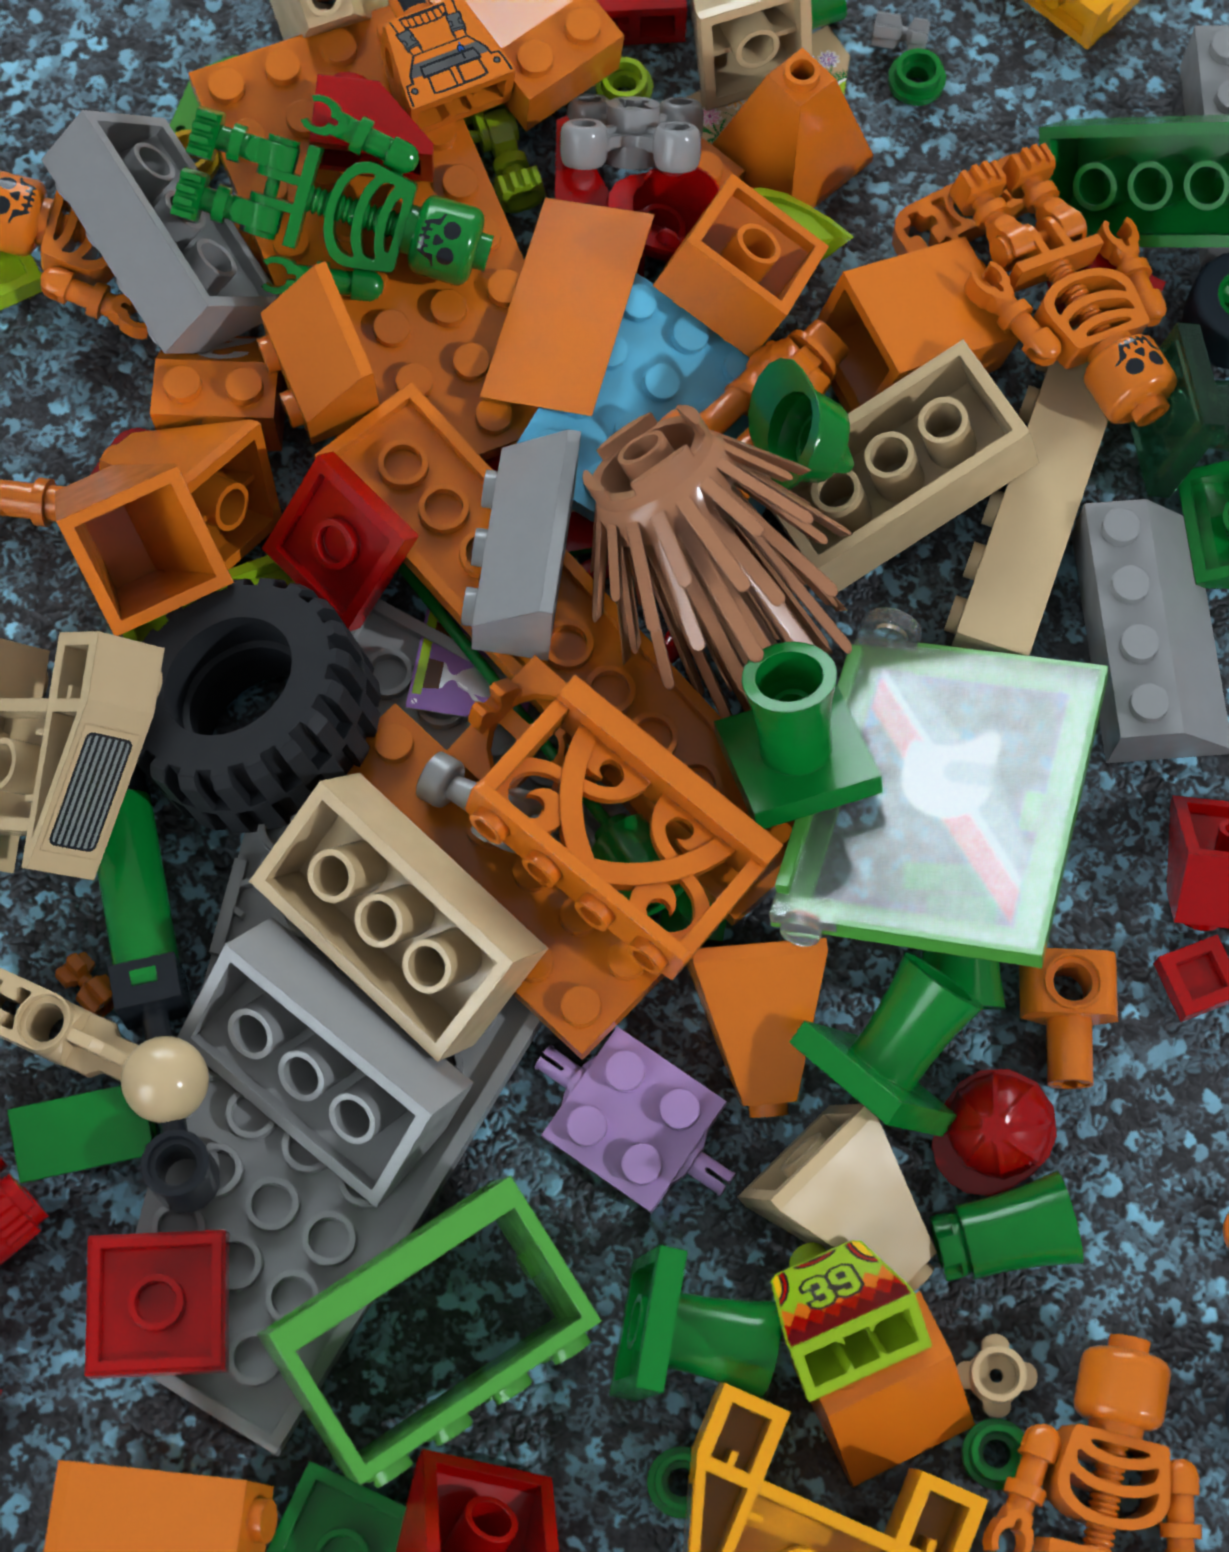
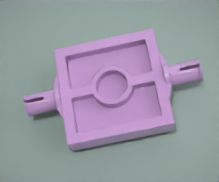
[535,1026,735,1214]

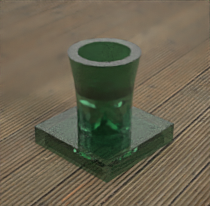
[1130,322,1229,498]

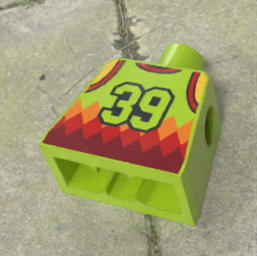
[770,1240,932,1402]

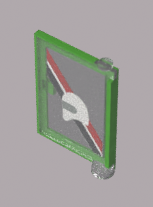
[769,607,1108,968]

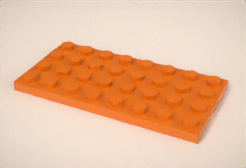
[188,5,538,461]

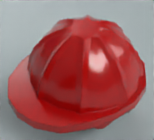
[606,167,720,264]
[931,1069,1057,1196]

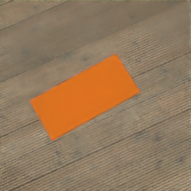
[480,198,654,416]

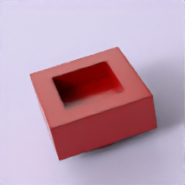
[1153,934,1229,1022]

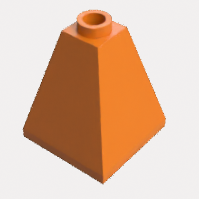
[712,47,873,208]
[99,419,282,570]
[686,938,828,1118]

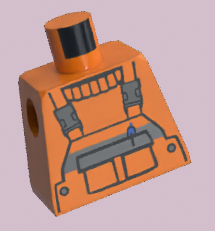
[380,0,516,133]

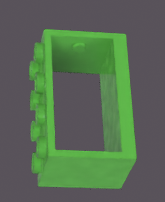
[257,1176,602,1488]

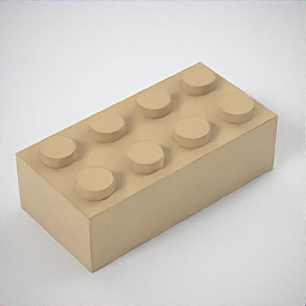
[760,339,1039,592]
[249,773,548,1062]

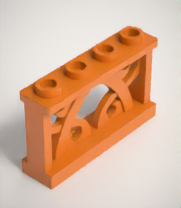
[465,675,784,980]

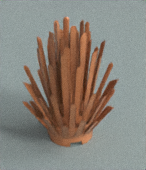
[582,405,852,719]

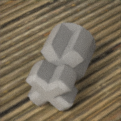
[871,11,930,50]

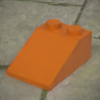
[428,0,624,132]

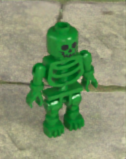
[170,94,494,302]

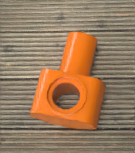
[1019,948,1118,1089]

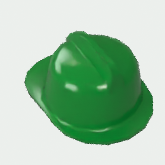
[748,358,855,490]

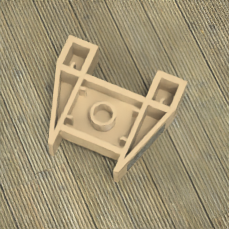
[0,631,165,880]

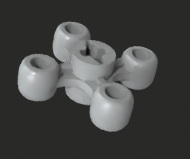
[560,94,703,173]

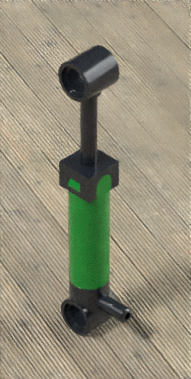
[97,763,220,1213]

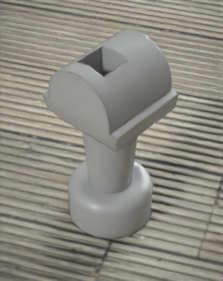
[416,751,543,853]

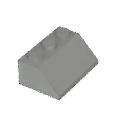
[461,429,581,661]

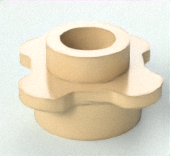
[957,1334,1037,1418]

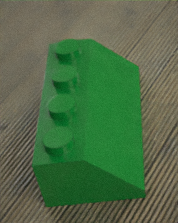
[1039,114,1229,248]

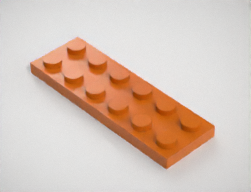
[347,703,665,1060]

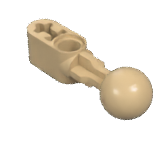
[0,968,209,1123]

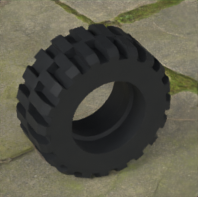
[137,578,381,833]

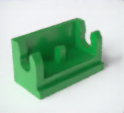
[7,1085,159,1184]

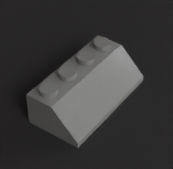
[41,110,279,354]
[1071,499,1229,763]
[177,917,474,1208]

